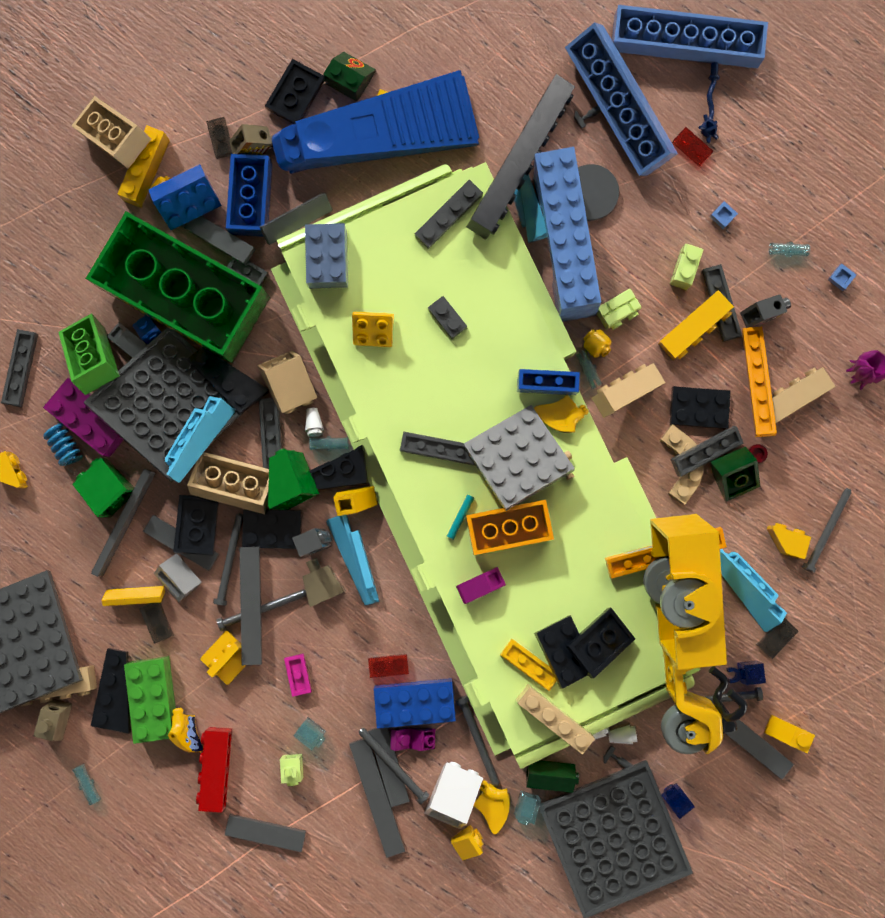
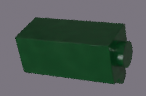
[526,760,579,793]

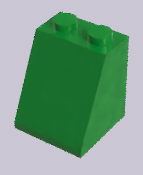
[268,449,319,510]
[72,457,134,518]

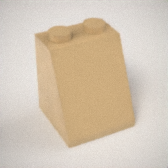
[257,351,317,414]

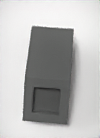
[107,322,147,358]

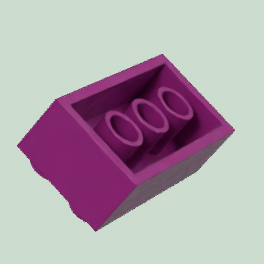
[43,378,124,457]

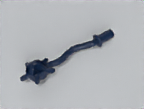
[698,62,720,143]

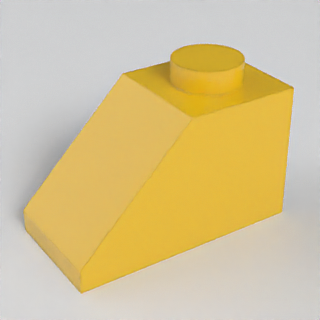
[764,715,815,754]

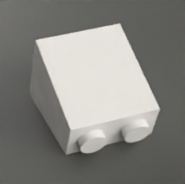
[424,762,483,829]

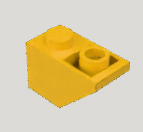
[0,451,28,488]
[333,486,378,516]
[767,523,811,559]
[451,825,484,860]

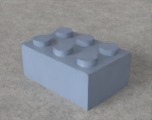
[305,223,348,289]

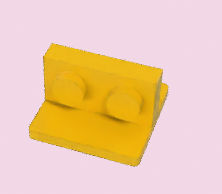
[352,312,394,347]
[200,631,246,685]

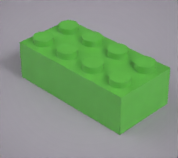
[58,313,120,395]
[124,656,176,744]

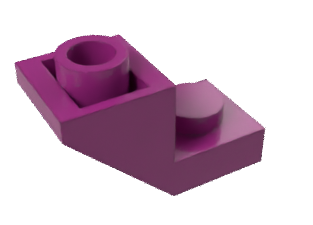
[456,567,506,604]
[390,727,436,751]

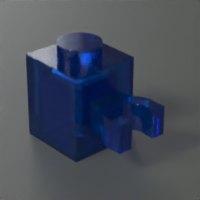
[726,661,766,685]
[661,783,695,819]

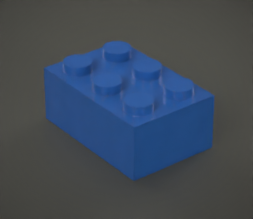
[148,164,222,230]

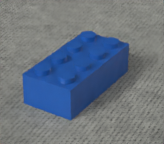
[226,154,272,237]
[374,678,456,728]

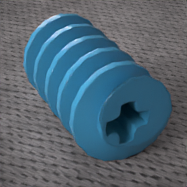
[43,423,83,466]

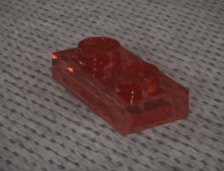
[672,127,714,167]
[368,654,409,678]

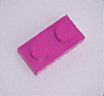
[284,653,312,697]

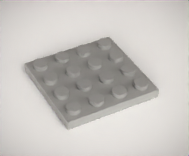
[463,405,575,511]

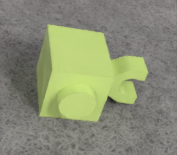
[280,754,304,786]

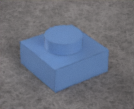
[710,201,738,229]
[828,263,856,291]

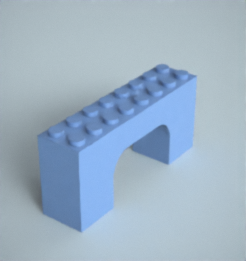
[533,147,601,322]

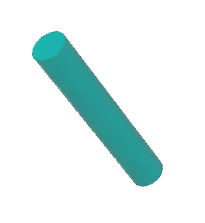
[447,494,474,540]

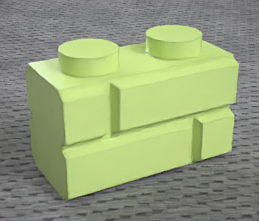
[670,244,703,290]
[597,289,641,330]

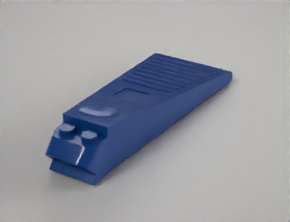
[272,70,480,174]

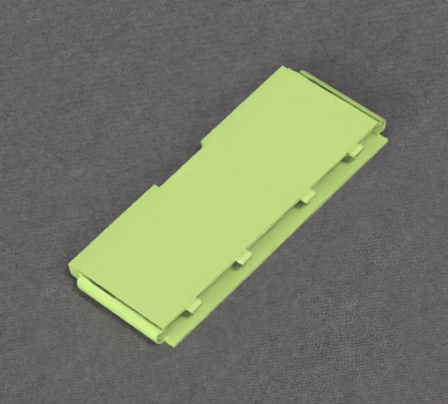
[271,162,701,769]

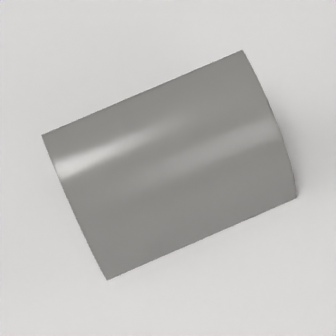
[154,553,202,602]

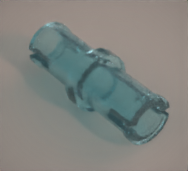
[769,242,810,257]
[576,350,602,389]
[309,436,349,451]
[72,764,101,805]

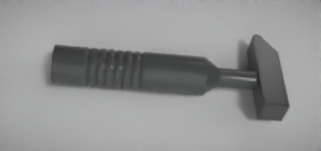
[574,105,601,129]
[604,745,633,768]

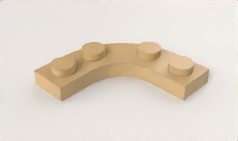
[660,424,704,505]

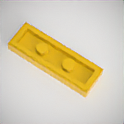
[101,586,165,606]
[500,638,556,691]

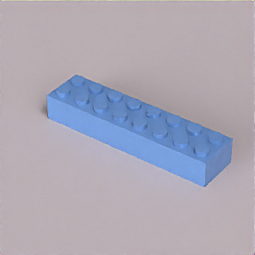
[612,5,768,69]
[565,22,678,176]

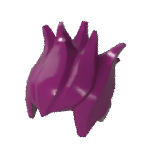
[846,350,885,390]

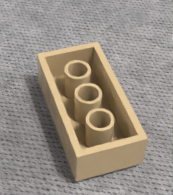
[71,96,151,169]
[187,452,269,514]

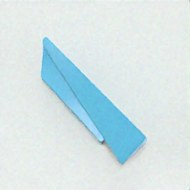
[514,174,547,243]
[165,396,235,483]
[326,515,379,605]
[720,549,787,632]

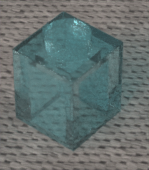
[293,717,326,751]
[514,790,541,825]

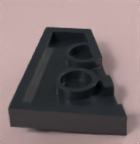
[310,445,368,490]

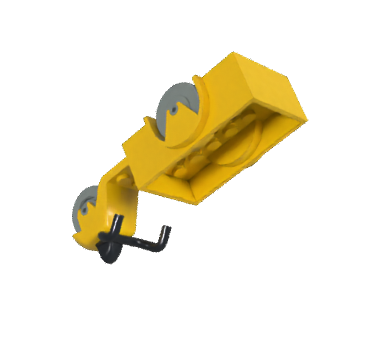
[643,514,748,754]

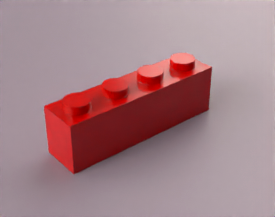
[196,727,232,813]

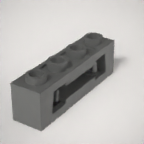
[292,528,332,557]

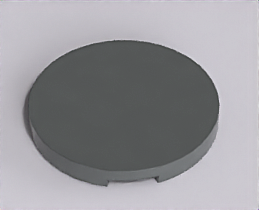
[578,164,619,221]

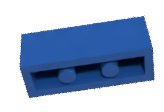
[517,369,580,395]

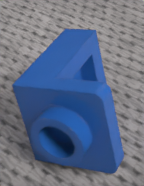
[132,315,162,345]

